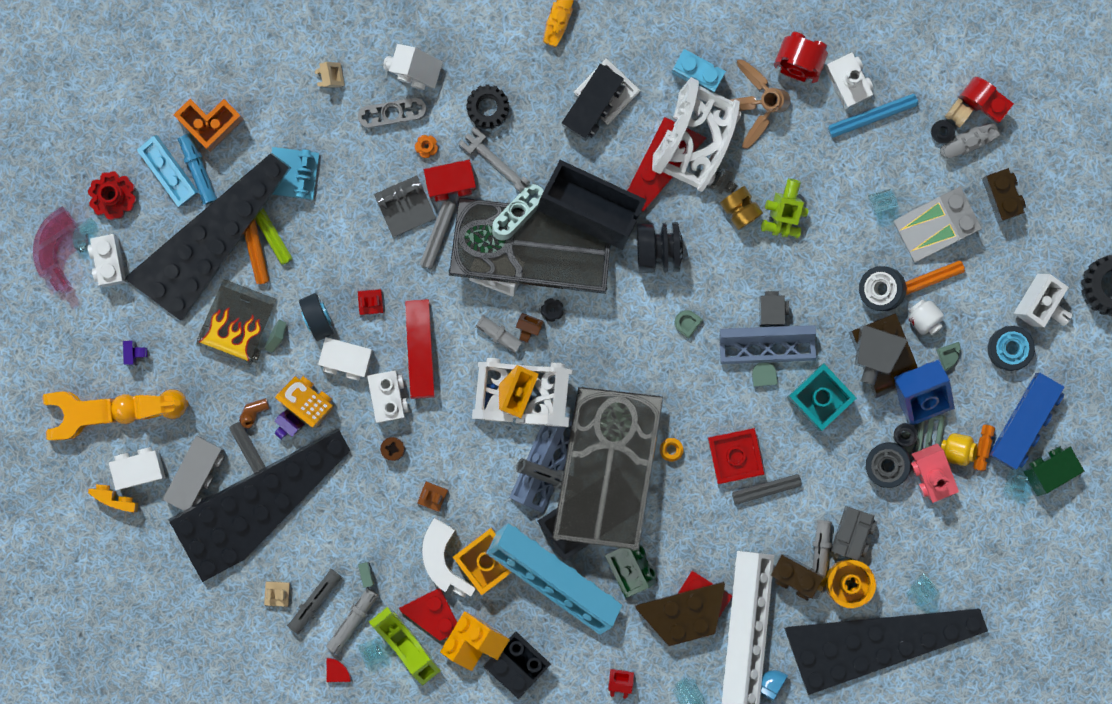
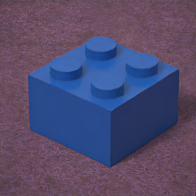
[894,360,955,425]

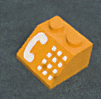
[275,376,334,428]

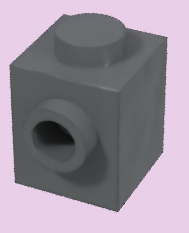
[759,291,789,325]

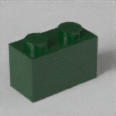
[1023,446,1085,497]

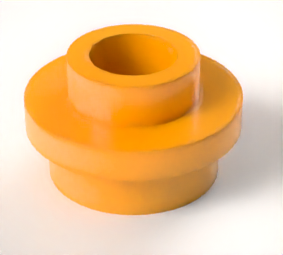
[660,438,683,462]

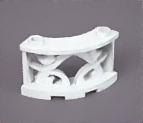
[652,77,741,192]
[472,358,573,427]

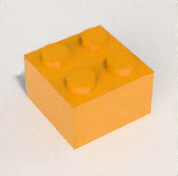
[453,527,512,595]

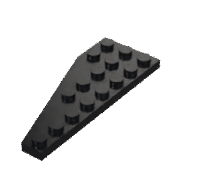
[168,429,350,582]

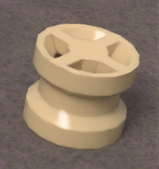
[944,98,974,128]

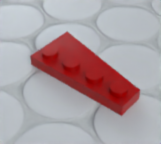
[627,117,707,212]

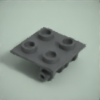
[374,175,436,237]

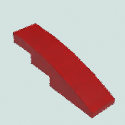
[405,299,435,399]

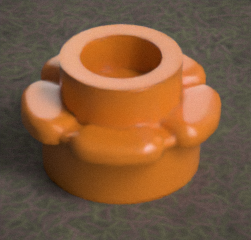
[415,135,438,158]

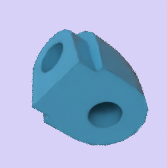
[761,670,788,702]

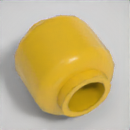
[941,433,978,466]

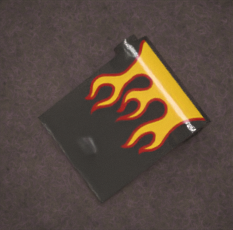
[196,279,277,366]

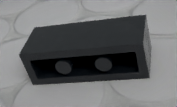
[561,63,626,141]

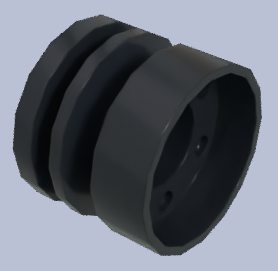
[637,222,683,273]

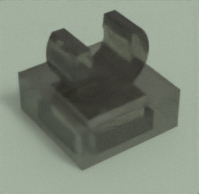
[706,167,737,194]

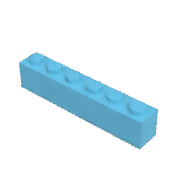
[486,523,622,635]

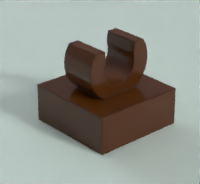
[516,313,544,343]

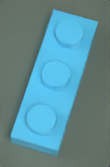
[137,135,199,207]

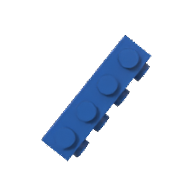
[989,372,1065,470]

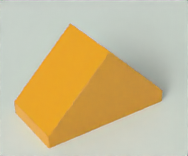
[499,365,539,418]

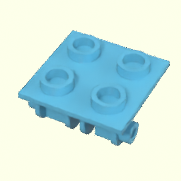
[272,147,319,200]

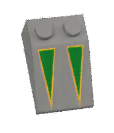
[893,186,982,263]

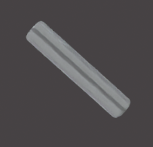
[420,201,456,269]

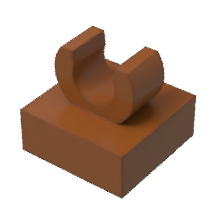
[417,481,448,512]

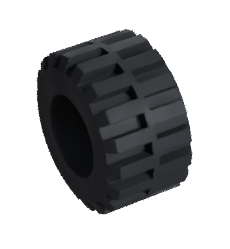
[1081,255,1112,316]

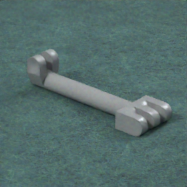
[458,126,530,193]

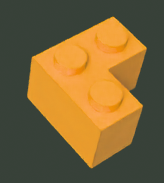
[440,611,510,671]

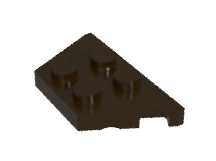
[635,581,725,646]

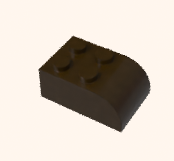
[848,313,918,398]

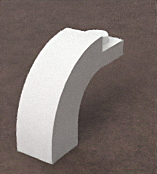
[422,518,476,598]

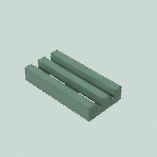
[915,415,945,452]

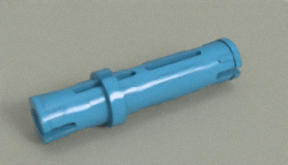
[177,133,217,205]

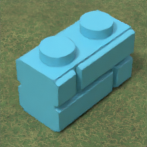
[672,49,726,93]

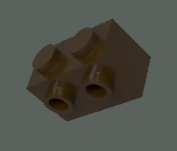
[982,168,1026,223]
[771,554,828,601]

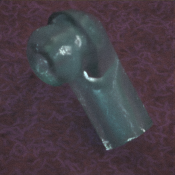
[73,217,97,253]

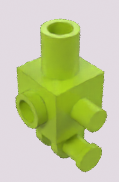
[761,178,808,239]

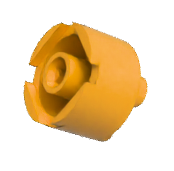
[825,559,876,608]

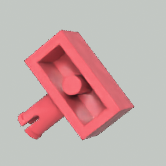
[911,443,959,503]

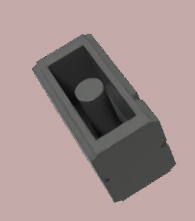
[830,506,877,561]

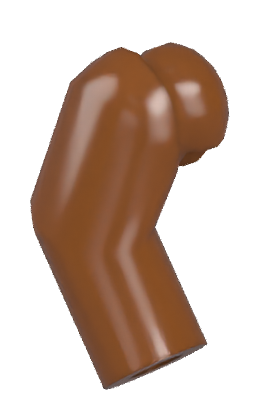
[239,398,270,429]

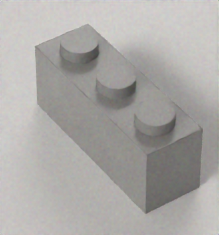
[162,436,225,511]

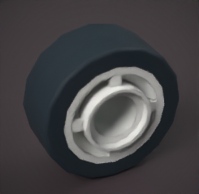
[859,266,907,311]

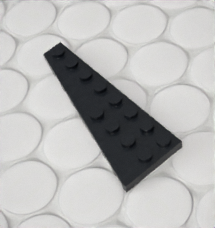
[125,153,291,321]
[784,608,988,695]

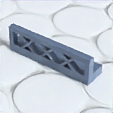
[719,325,816,364]
[509,420,582,513]

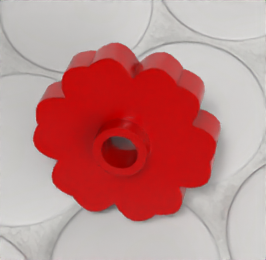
[88,171,137,220]

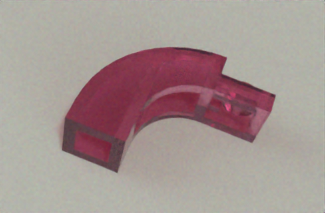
[33,206,79,293]

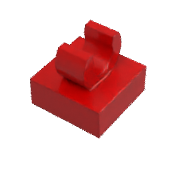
[357,289,383,315]
[608,669,634,699]

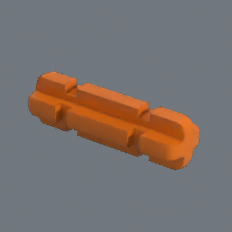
[973,424,995,471]

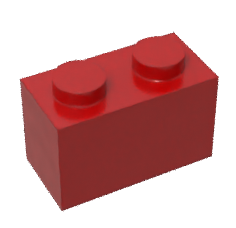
[423,159,476,202]

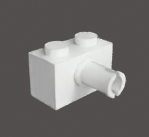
[383,44,443,90]
[825,52,874,110]
[1013,274,1072,327]

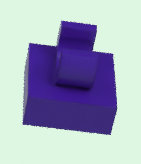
[123,340,148,366]
[274,409,305,439]

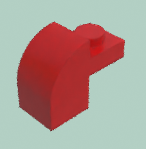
[958,77,1014,124]

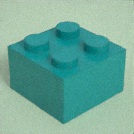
[787,363,857,431]

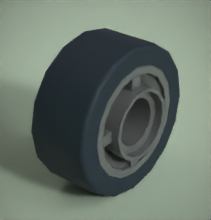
[865,442,912,488]

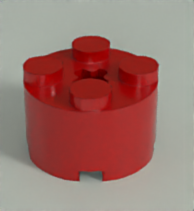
[774,32,828,83]

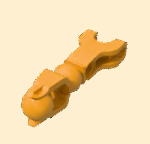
[42,389,188,440]

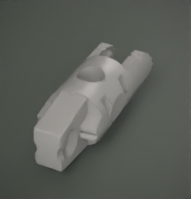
[940,122,1000,159]

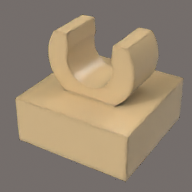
[315,62,345,88]
[264,581,290,607]

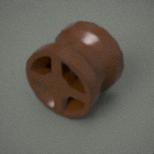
[380,437,405,461]

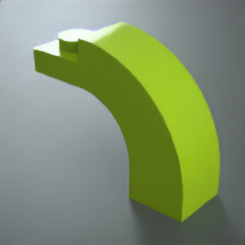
[369,607,441,686]

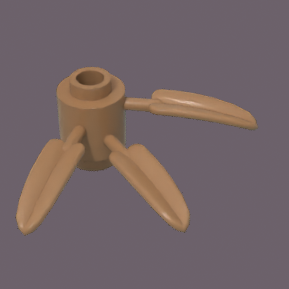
[730,59,791,149]

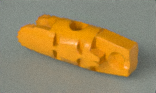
[543,0,574,47]

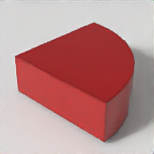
[326,658,351,682]

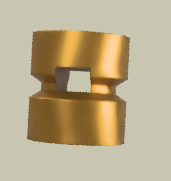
[720,186,763,230]

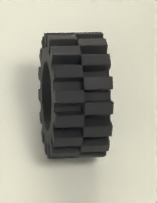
[466,84,509,129]

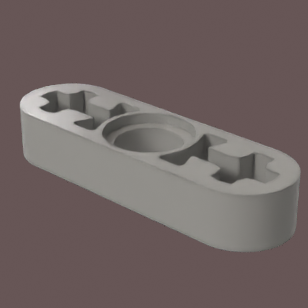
[358,98,426,128]

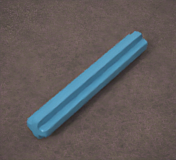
[828,94,918,138]

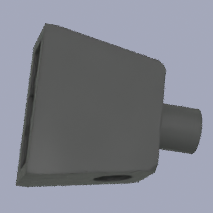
[855,325,907,385]

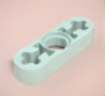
[492,184,543,240]

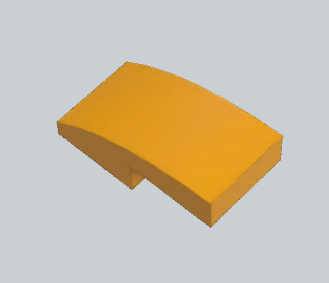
[88,484,139,513]

